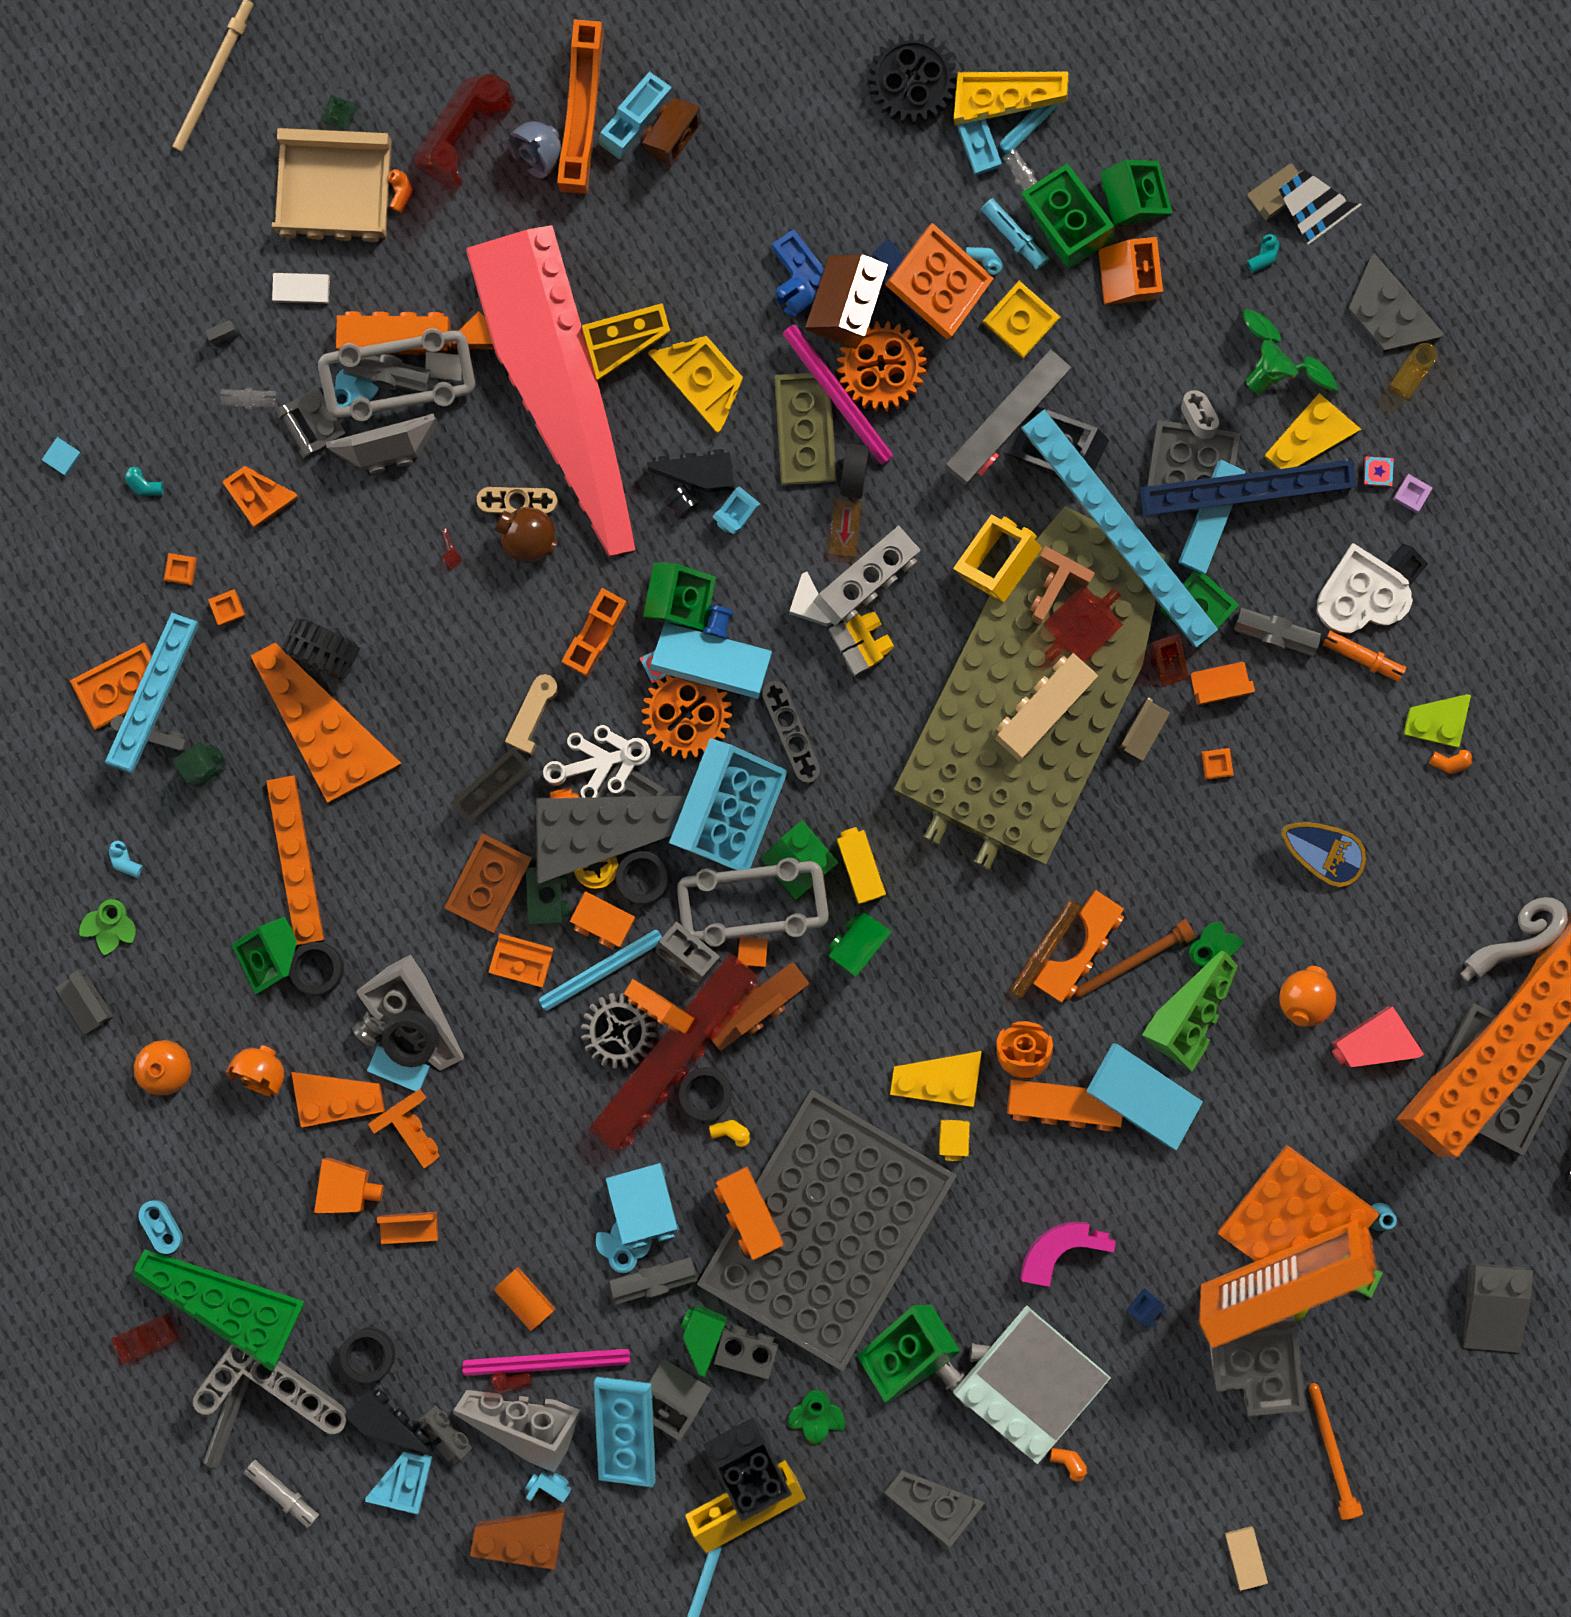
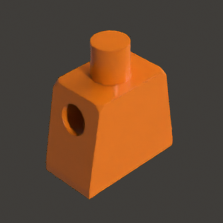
[314,1158,383,1213]

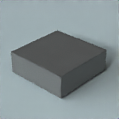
[206,320,239,346]

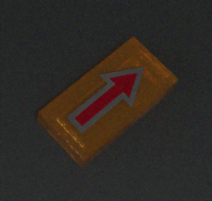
[829,499,862,558]

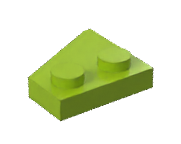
[1403,694,1471,748]

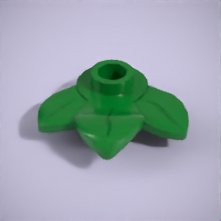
[1189,922,1244,967]
[788,1390,845,1445]

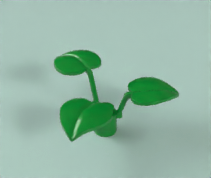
[1241,309,1339,395]

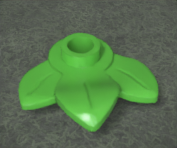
[79,899,136,955]

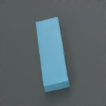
[1178,460,1246,574]

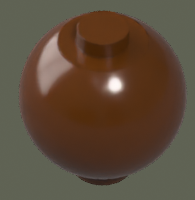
[494,507,558,563]

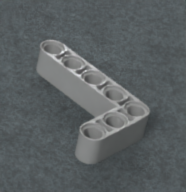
[193,1344,347,1434]

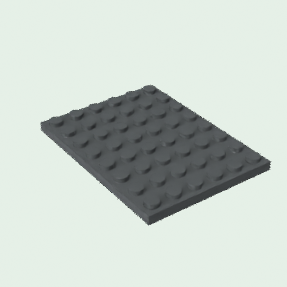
[697,1089,957,1371]

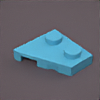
[365,1450,433,1514]

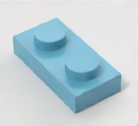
[957,119,1002,176]

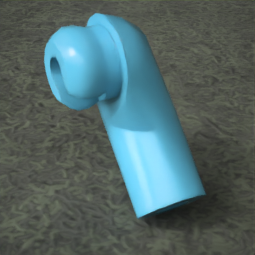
[966,247,1003,275]
[109,841,143,878]

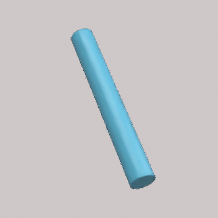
[687,1546,722,1617]

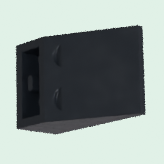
[703,1417,792,1522]

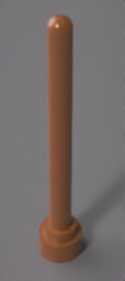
[1074,919,1196,998]

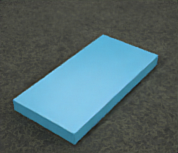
[650,623,772,699]
[1086,1044,1203,1150]
[594,1377,655,1487]

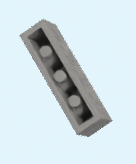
[813,525,921,626]

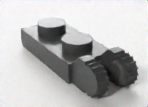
[111,715,191,753]

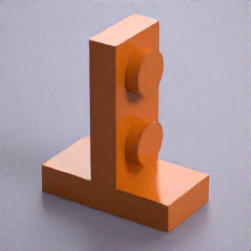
[368,1089,440,1168]

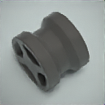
[353,1011,388,1046]

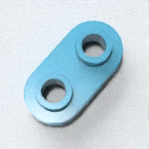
[139,1200,183,1254]

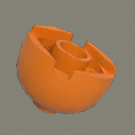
[996,1021,1053,1078]
[134,1040,192,1096]
[226,1045,284,1097]

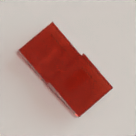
[112,1313,179,1364]

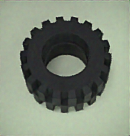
[282,618,360,679]

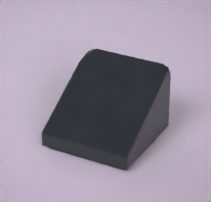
[1386,543,1428,585]

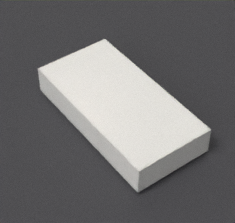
[272,273,330,304]

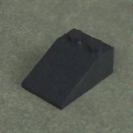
[1005,406,1110,481]

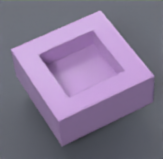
[1392,474,1432,513]

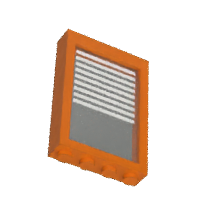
[1200,1219,1377,1348]

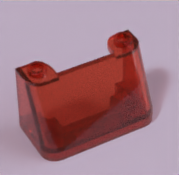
[414,74,516,193]

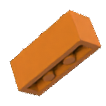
[714,1166,784,1260]

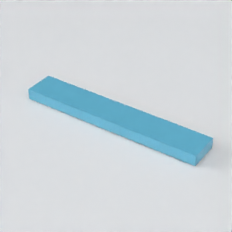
[105,613,199,774]

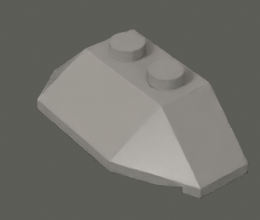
[326,414,438,474]

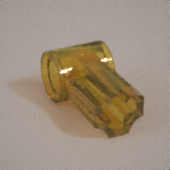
[1388,343,1437,399]

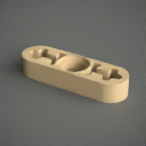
[477,487,558,515]

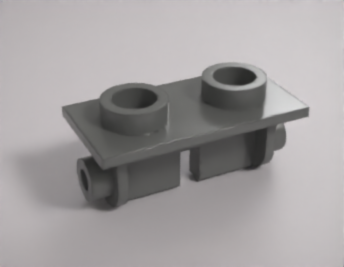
[417,1405,472,1464]

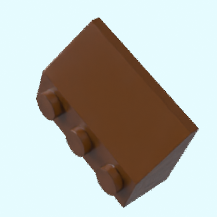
[805,254,888,349]

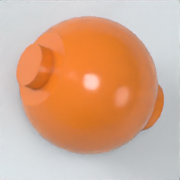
[1279,966,1336,1026]

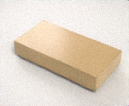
[1225,1526,1268,1591]

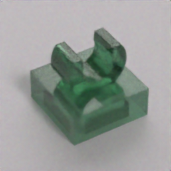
[321,95,357,131]

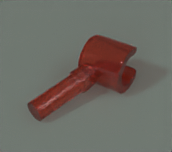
[441,528,461,569]

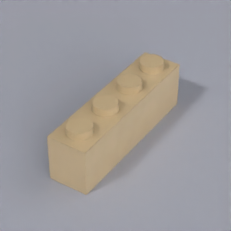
[995,653,1098,762]

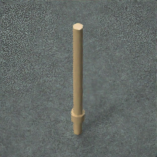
[172,0,254,152]

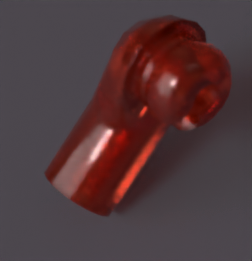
[491,1372,533,1393]

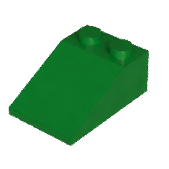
[1021,163,1115,269]
[828,912,891,977]
[857,1305,960,1403]

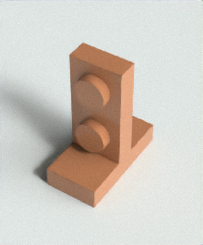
[1030,546,1095,625]

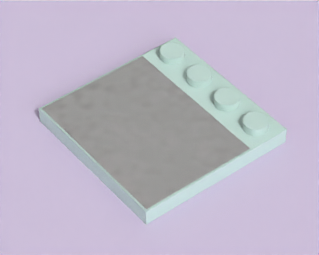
[953,1306,1111,1464]

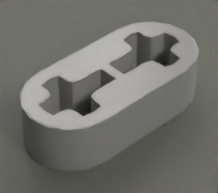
[1181,390,1219,439]

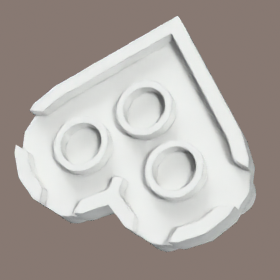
[1316,543,1413,634]

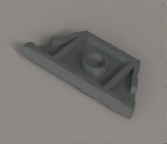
[1348,253,1444,352]

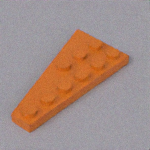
[251,643,402,803]

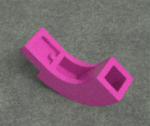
[1020,1222,1116,1287]

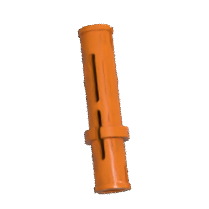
[1322,630,1406,683]

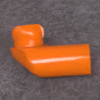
[1429,750,1472,774]

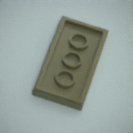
[774,373,837,486]

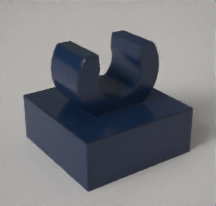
[1127,1288,1166,1328]

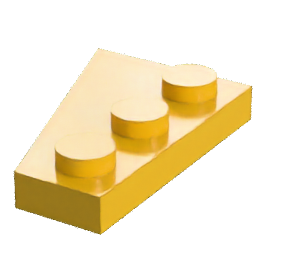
[890,1051,982,1107]

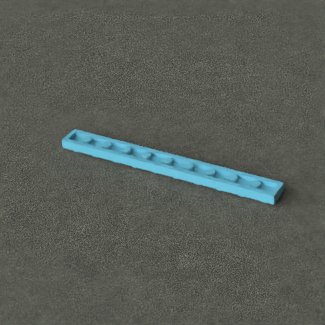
[1021,410,1218,647]

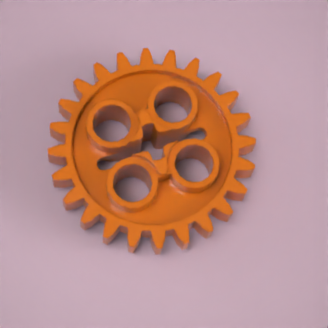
[837,321,927,412]
[642,674,732,759]

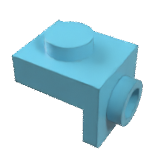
[713,486,760,534]
[525,1470,571,1502]

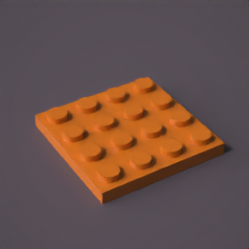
[1218,1144,1379,1276]

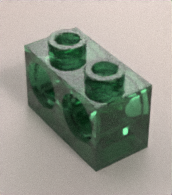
[172,741,226,787]

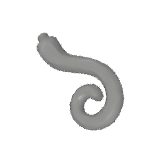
[1460,897,1568,982]

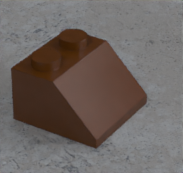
[641,97,702,168]

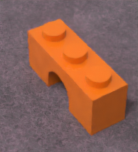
[561,588,628,678]

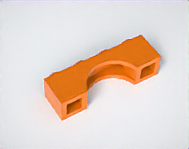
[1032,890,1124,1003]

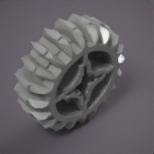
[581,993,657,1069]

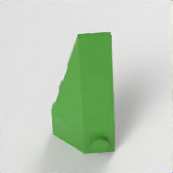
[1142,950,1238,1072]

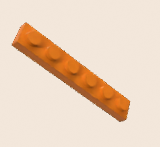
[266,775,324,945]

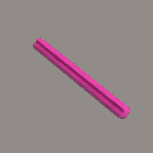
[783,325,893,465]
[462,1349,630,1376]

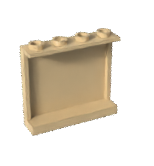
[272,128,392,242]

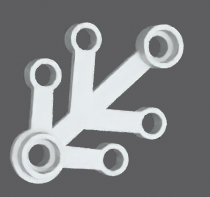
[543,725,650,797]

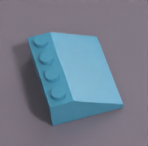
[669,738,788,870]

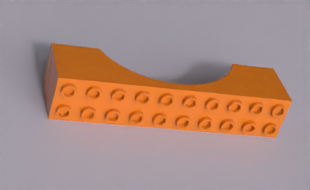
[1396,913,1571,1157]

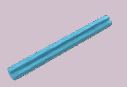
[539,930,662,1011]

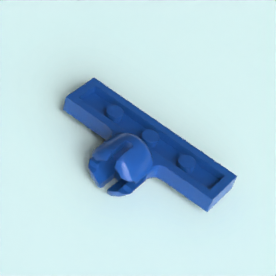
[771,229,824,316]

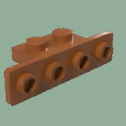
[705,963,809,1050]

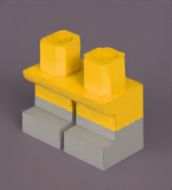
[829,612,894,678]

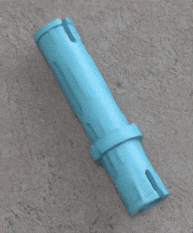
[980,198,1049,271]

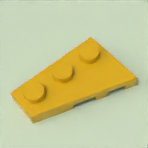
[1264,393,1361,469]

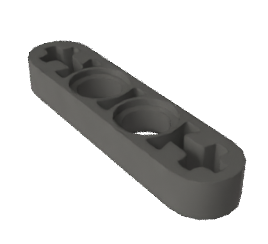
[762,681,820,783]

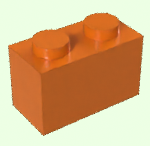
[570,891,637,949]

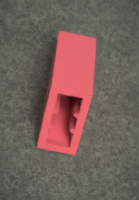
[1332,1006,1424,1067]

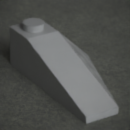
[356,955,464,1071]
[453,1390,580,1472]

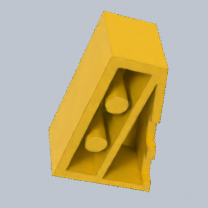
[582,303,670,381]

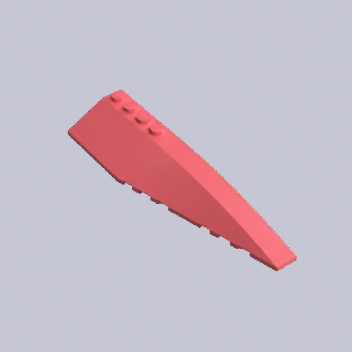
[466,225,635,557]

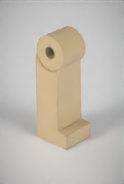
[505,674,558,756]

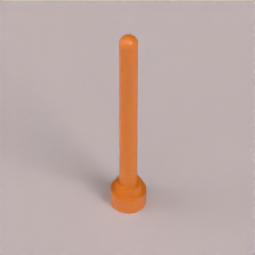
[1308,1383,1363,1520]

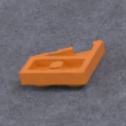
[222,466,299,528]

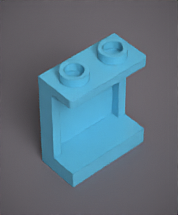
[606,1163,680,1249]

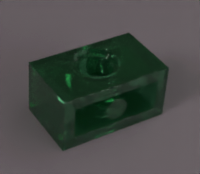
[526,867,569,924]

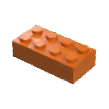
[624,979,694,1033]

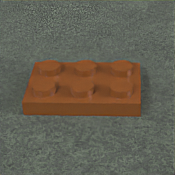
[444,833,533,933]

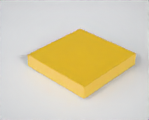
[982,281,1060,359]

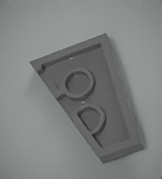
[883,1470,985,1548]

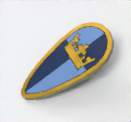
[1280,822,1366,887]

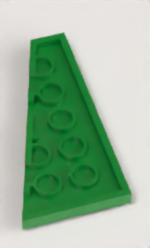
[133,1249,304,1373]

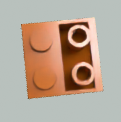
[1098,237,1163,305]

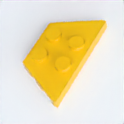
[648,336,743,434]

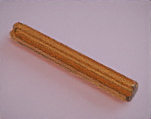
[1010,900,1081,998]

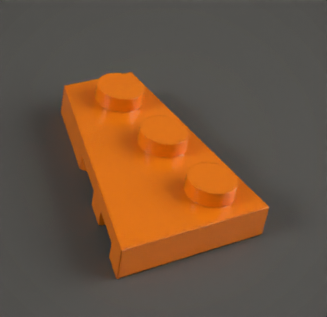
[291,1072,385,1127]

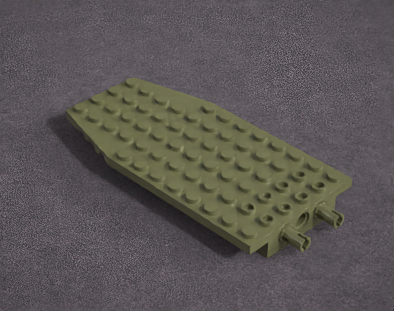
[893,506,1165,870]

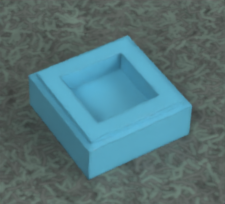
[42,437,82,476]

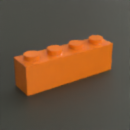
[336,311,451,355]
[1007,1079,1122,1131]

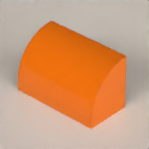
[493,1267,556,1331]

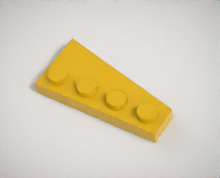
[954,72,1069,125]

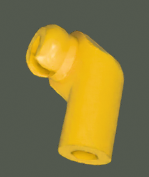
[709,1120,750,1147]

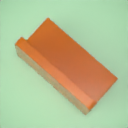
[1190,662,1255,706]
[377,1212,438,1244]

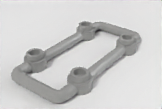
[318,328,475,421]
[676,858,829,947]

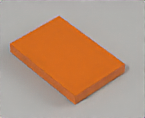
[70,643,170,730]

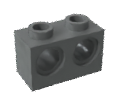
[655,921,720,987]
[714,1325,778,1380]

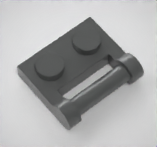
[275,386,347,459]

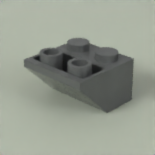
[648,1358,711,1441]

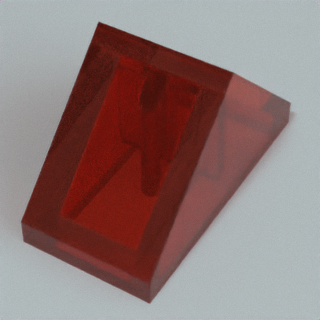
[1148,633,1189,687]

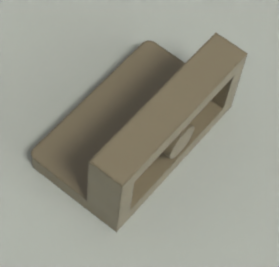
[1247,164,1299,221]
[1118,697,1170,761]

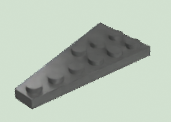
[536,795,688,883]

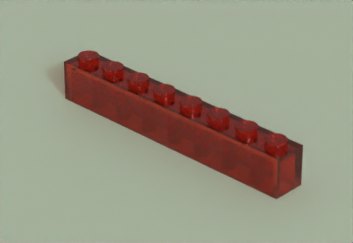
[589,953,760,1151]

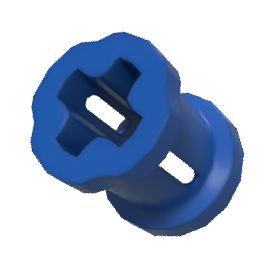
[703,605,734,639]

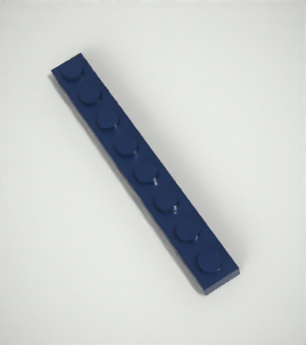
[1140,459,1356,516]

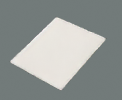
[426,352,461,381]

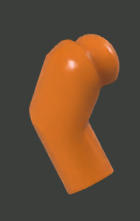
[388,169,412,213]
[1050,1448,1087,1482]

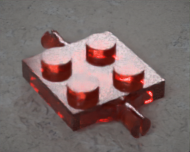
[1043,585,1123,662]

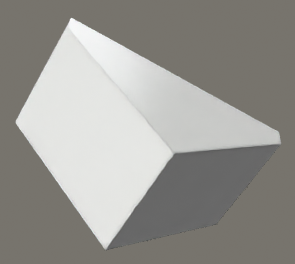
[790,572,832,626]

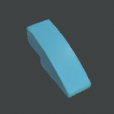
[598,72,672,160]

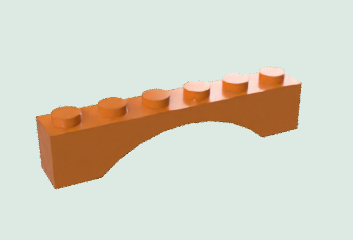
[557,19,604,194]

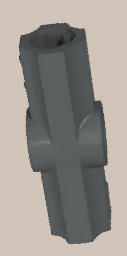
[343,354,431,393]
[1233,608,1321,657]
[610,1257,698,1304]

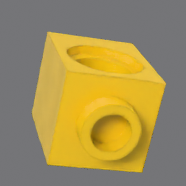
[939,1120,970,1161]

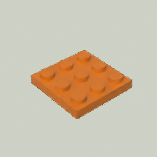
[885,223,994,340]

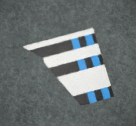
[1278,170,1362,245]

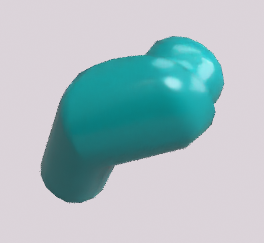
[1246,234,1279,273]
[125,467,163,496]

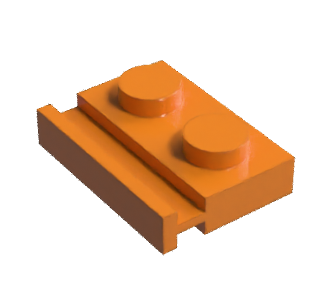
[488,933,554,988]

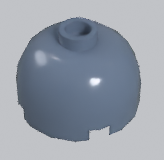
[507,121,562,179]

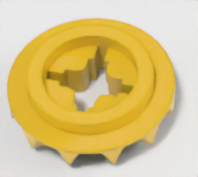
[574,856,618,889]

